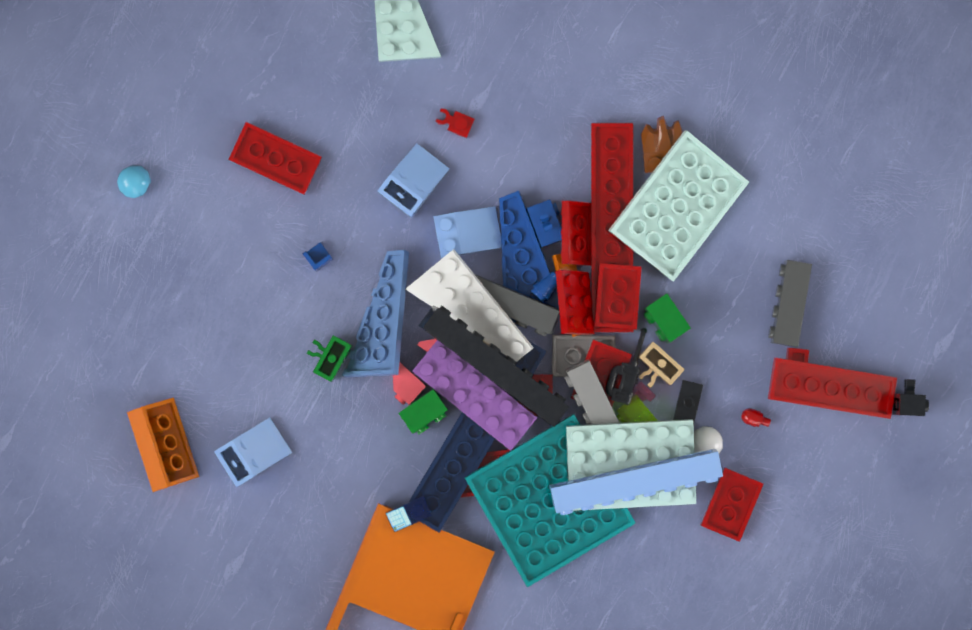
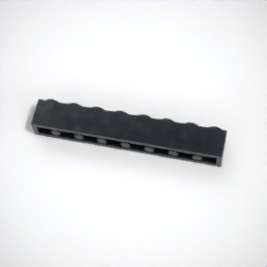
[418,305,569,427]

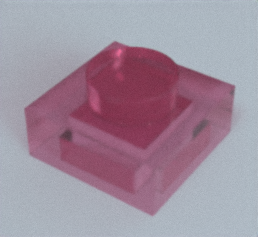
[635,381,656,402]

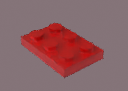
[561,200,591,266]
[594,263,642,330]
[555,270,595,335]
[570,339,632,407]
[700,467,764,542]

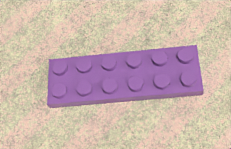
[412,340,537,451]

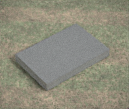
[552,335,615,377]

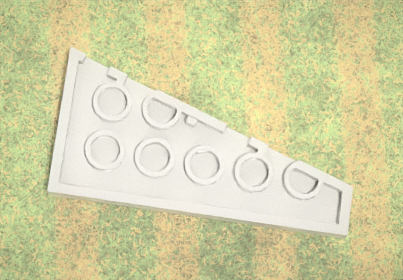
[406,249,534,362]

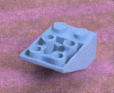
[378,143,450,218]
[214,417,292,487]

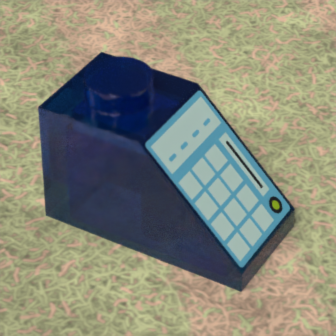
[385,495,433,532]

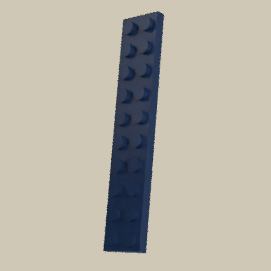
[405,340,547,533]

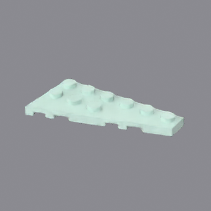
[375,0,441,62]

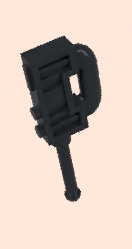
[606,328,647,405]

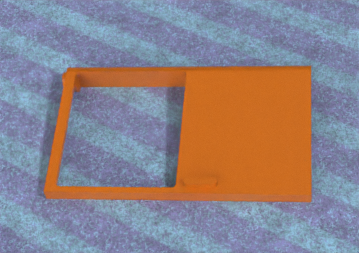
[325,503,495,630]

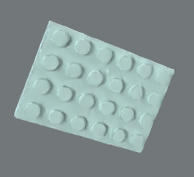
[608,130,749,282]
[566,419,696,511]

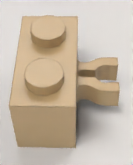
[638,342,685,388]

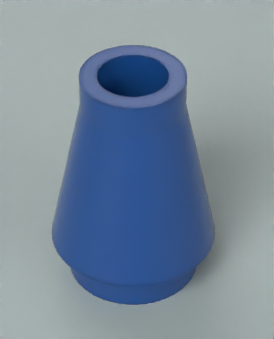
[531,271,557,303]

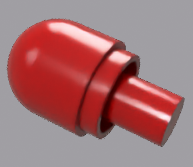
[741,408,771,427]

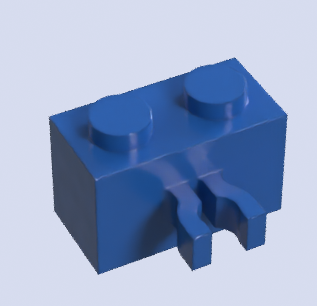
[527,199,562,248]

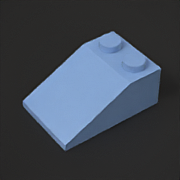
[433,207,502,259]

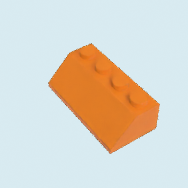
[127,397,199,492]

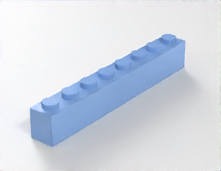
[549,449,723,515]

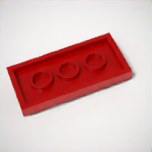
[228,122,322,195]

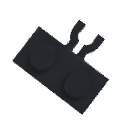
[892,379,929,416]

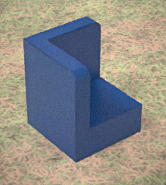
[302,242,333,272]

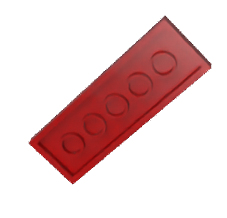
[768,357,897,419]

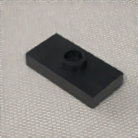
[673,380,703,425]

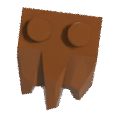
[641,115,683,173]

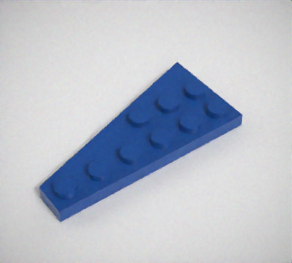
[499,191,559,326]

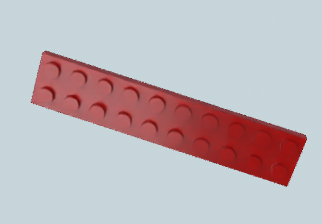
[591,123,634,332]

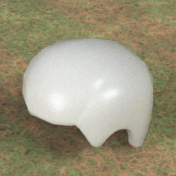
[694,426,723,454]

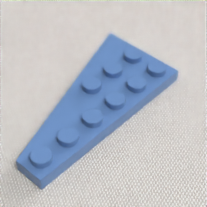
[342,250,409,377]

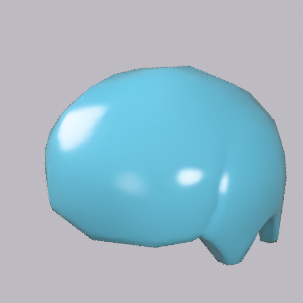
[117,165,151,198]

